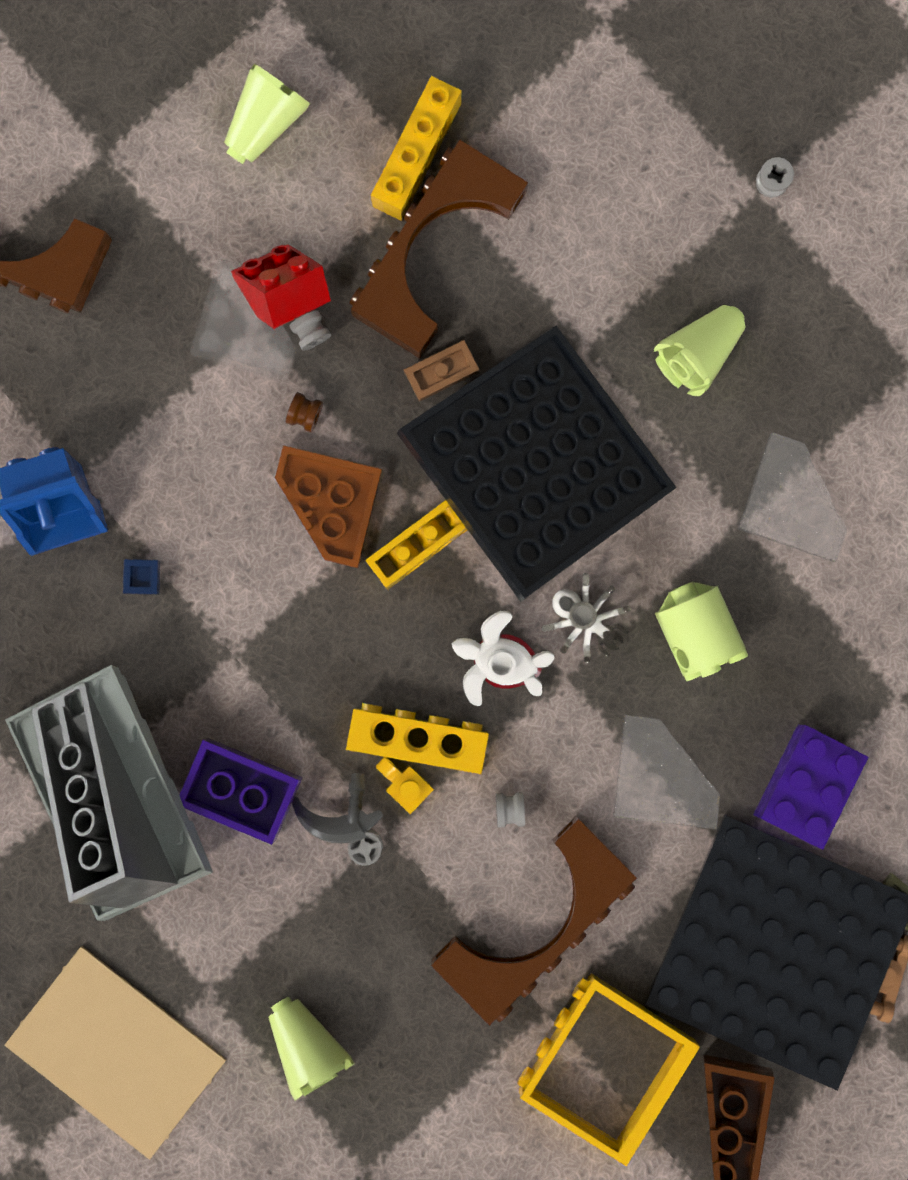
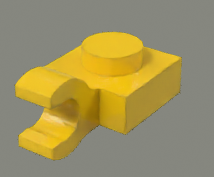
[376,757,434,814]

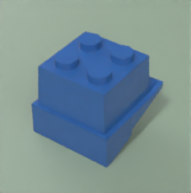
[0,447,108,556]

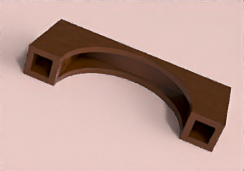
[350,140,528,358]
[0,218,112,314]
[431,816,637,1026]

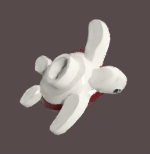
[452,611,555,706]

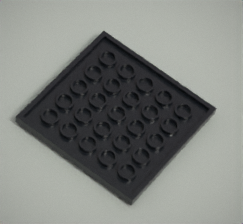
[397,325,677,602]
[645,815,908,1091]

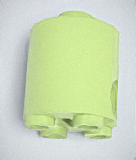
[655,582,748,681]

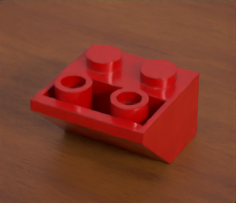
[231,244,331,329]

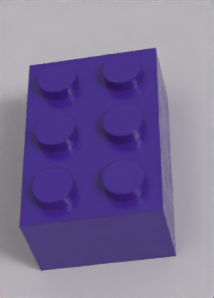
[753,724,869,850]
[179,738,303,845]

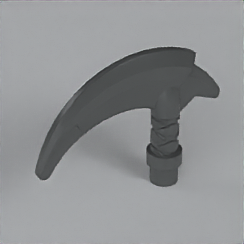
[292,773,383,844]

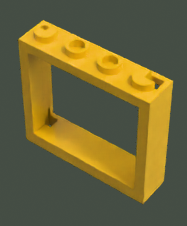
[517,973,700,1166]

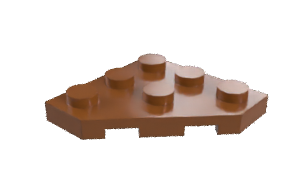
[275,445,382,568]

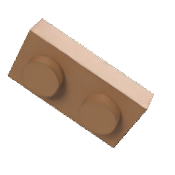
[404,340,479,402]

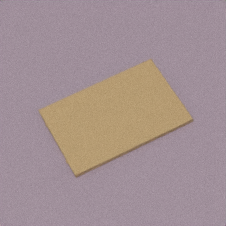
[5,946,227,1160]

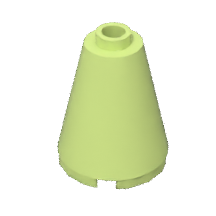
[224,64,310,164]
[654,305,746,396]
[268,997,354,1101]

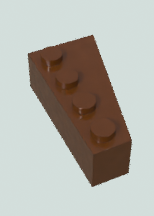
[703,1055,775,1180]

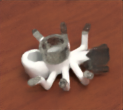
[541,573,631,664]

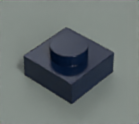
[123,559,160,595]

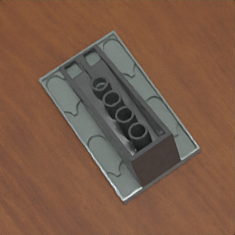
[5,665,213,921]

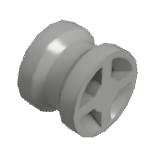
[756,157,794,198]
[289,310,331,351]
[496,792,525,828]
[348,829,383,866]

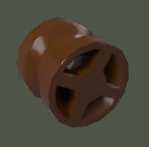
[286,392,323,433]

